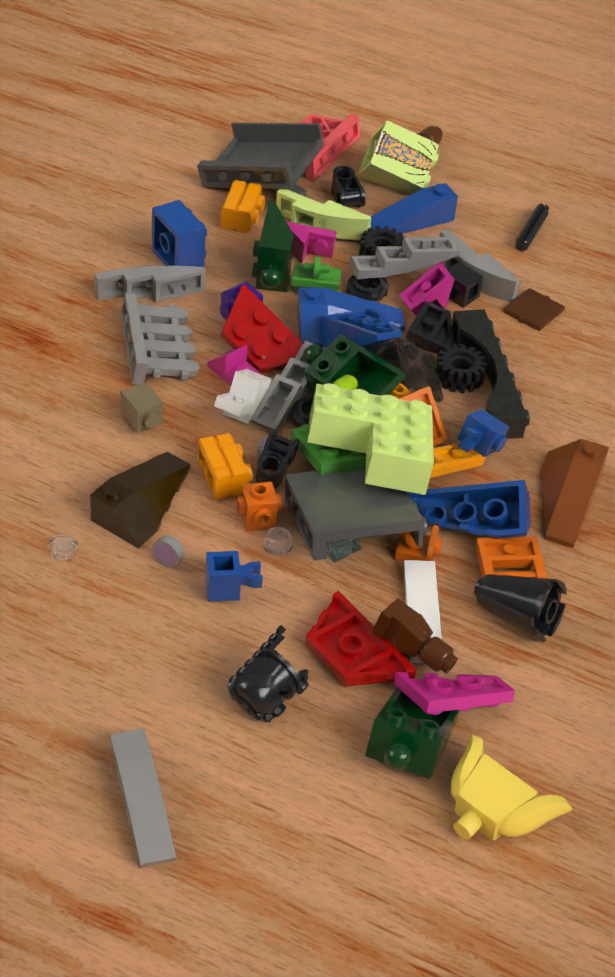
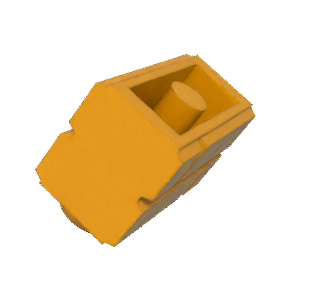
[220,180,266,233]
[197,433,253,500]

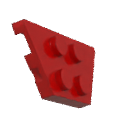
[221,284,303,374]
[305,591,417,687]

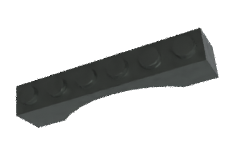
[451,309,530,439]

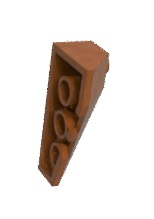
[540,439,609,548]

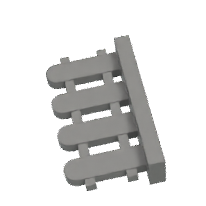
[121,293,200,385]

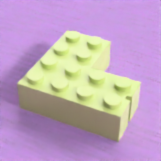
[307,384,434,495]

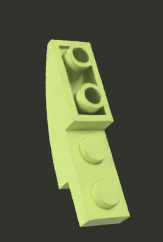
[277,189,371,240]

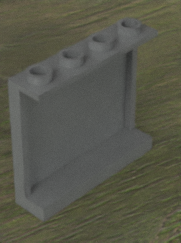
[197,122,324,189]
[285,468,428,560]

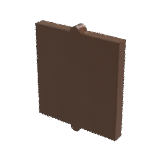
[503,288,565,331]

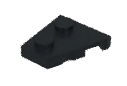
[405,301,454,353]

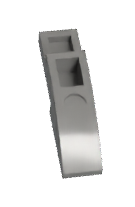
[439,229,520,302]

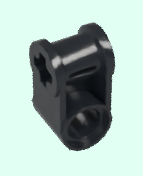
[331,166,366,207]
[256,430,300,489]

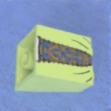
[357,120,439,194]

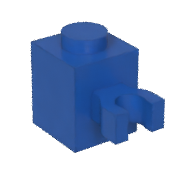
[457,409,509,457]
[205,551,263,602]

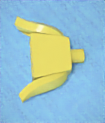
[450,733,573,840]

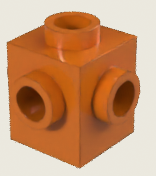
[237,482,282,532]

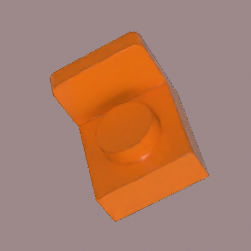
[395,525,443,562]

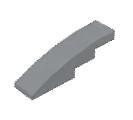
[349,237,460,279]
[94,266,206,302]
[250,341,325,431]
[109,729,176,868]

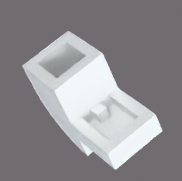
[214,369,272,424]

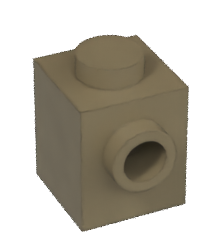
[120,382,163,433]

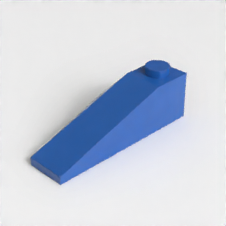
[371,183,458,234]
[297,287,405,347]
[322,309,402,349]
[409,480,531,539]

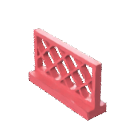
[301,114,360,181]

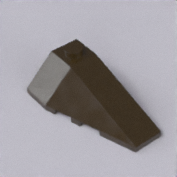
[90,452,191,548]

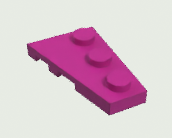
[394,672,515,715]

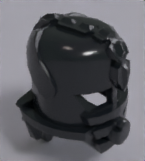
[228,625,309,723]

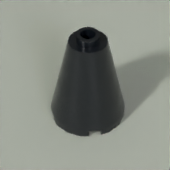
[474,574,567,642]

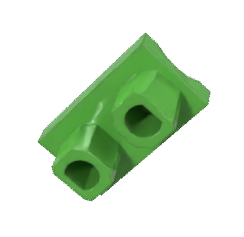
[291,256,341,295]

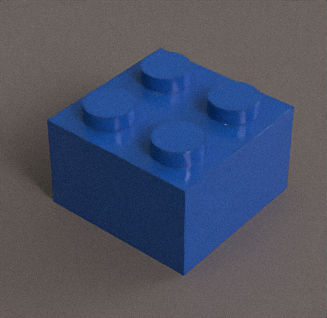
[152,200,207,267]

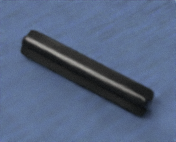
[514,203,549,251]

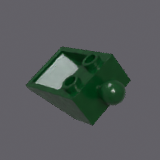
[252,201,293,293]
[303,334,406,396]
[365,687,460,779]

